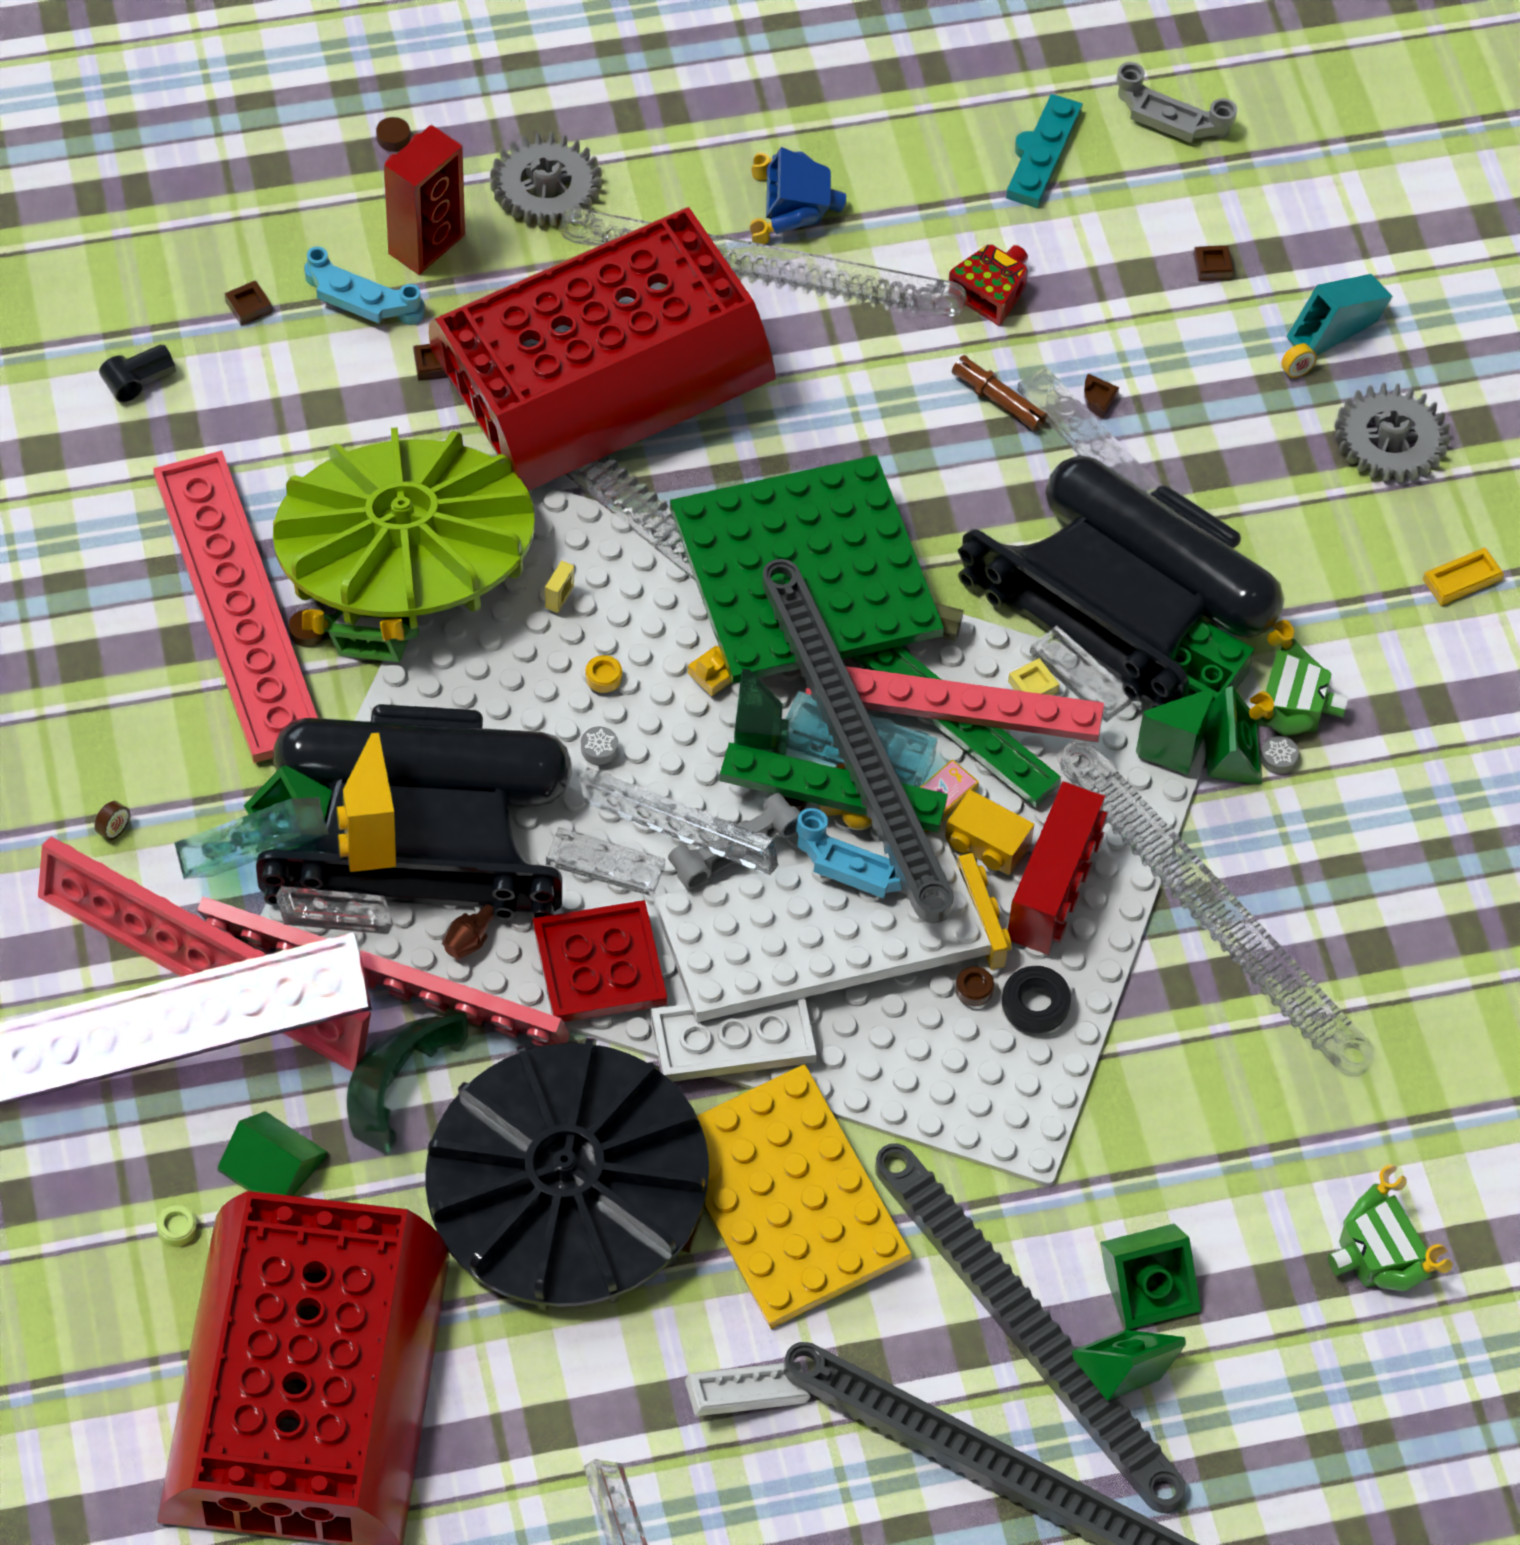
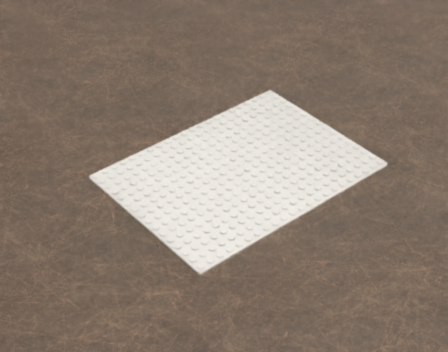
[260,485,1213,1187]

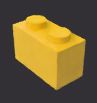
[945,789,1035,875]

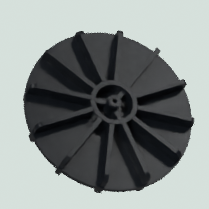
[425,1038,709,1311]

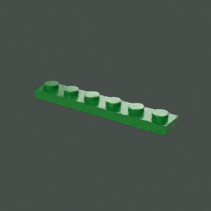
[719,742,948,833]

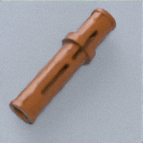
[951,355,1048,432]

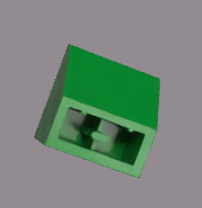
[1175,619,1254,701]

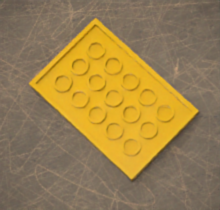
[697,1064,912,1329]

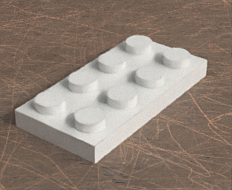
[651,997,817,1082]

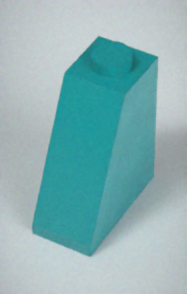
[1286,274,1393,356]

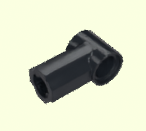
[99,344,176,402]

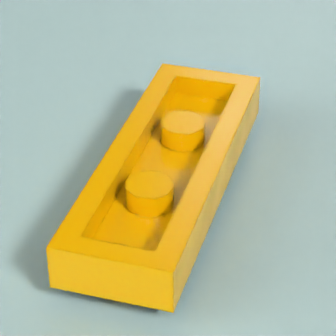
[957,853,1012,970]

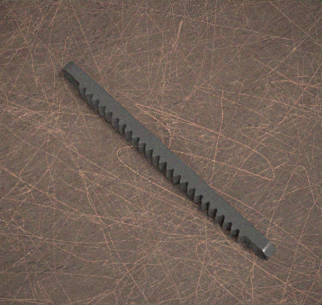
[762,559,954,923]
[875,1143,1186,1513]
[784,1342,1199,1545]

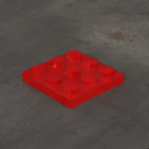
[533,900,667,1022]

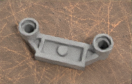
[1117,62,1237,143]
[668,793,800,890]

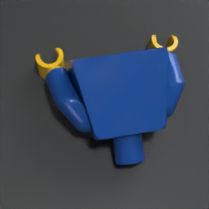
[750,147,846,246]

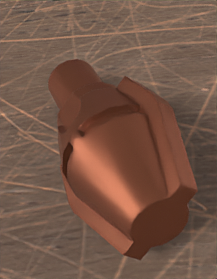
[441,904,494,960]

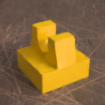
[687,645,731,697]

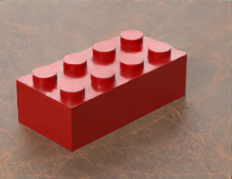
[384,124,465,275]
[1007,781,1108,955]

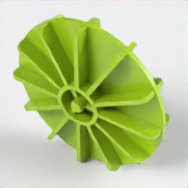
[273,427,535,629]

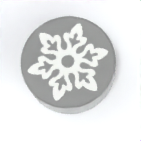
[581,726,618,765]
[1261,736,1299,774]

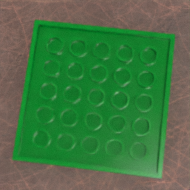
[669,454,944,684]

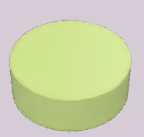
[156,1205,197,1247]

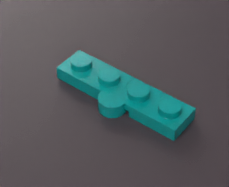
[1006,93,1083,209]

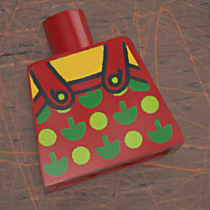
[947,244,1028,326]

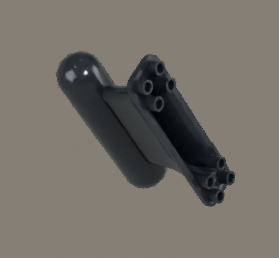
[958,455,1285,709]
[256,704,573,920]

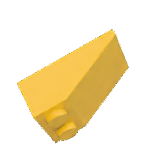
[337,733,396,872]

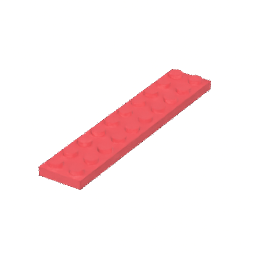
[153,450,318,763]
[38,836,371,1073]
[197,896,570,1047]

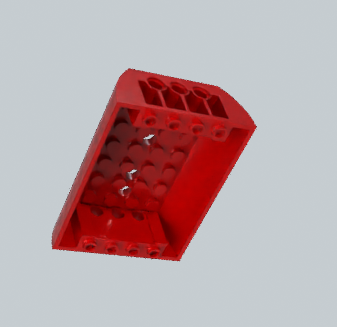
[428,207,776,491]
[157,1191,450,1545]

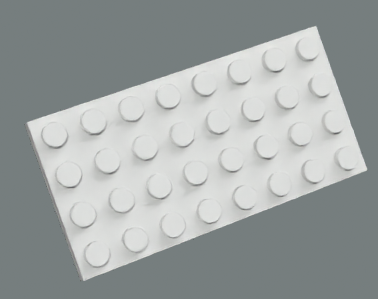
[654,831,991,1022]

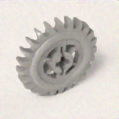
[490,132,602,226]
[1334,382,1450,482]

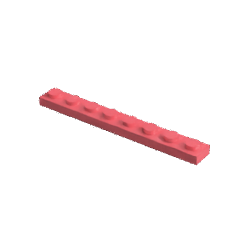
[805,666,1104,742]

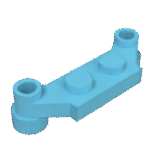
[304,246,425,325]
[796,808,902,898]

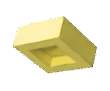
[545,560,574,613]
[1008,658,1060,695]

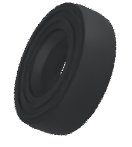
[1002,966,1071,1033]

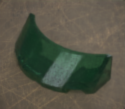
[346,1013,468,1155]

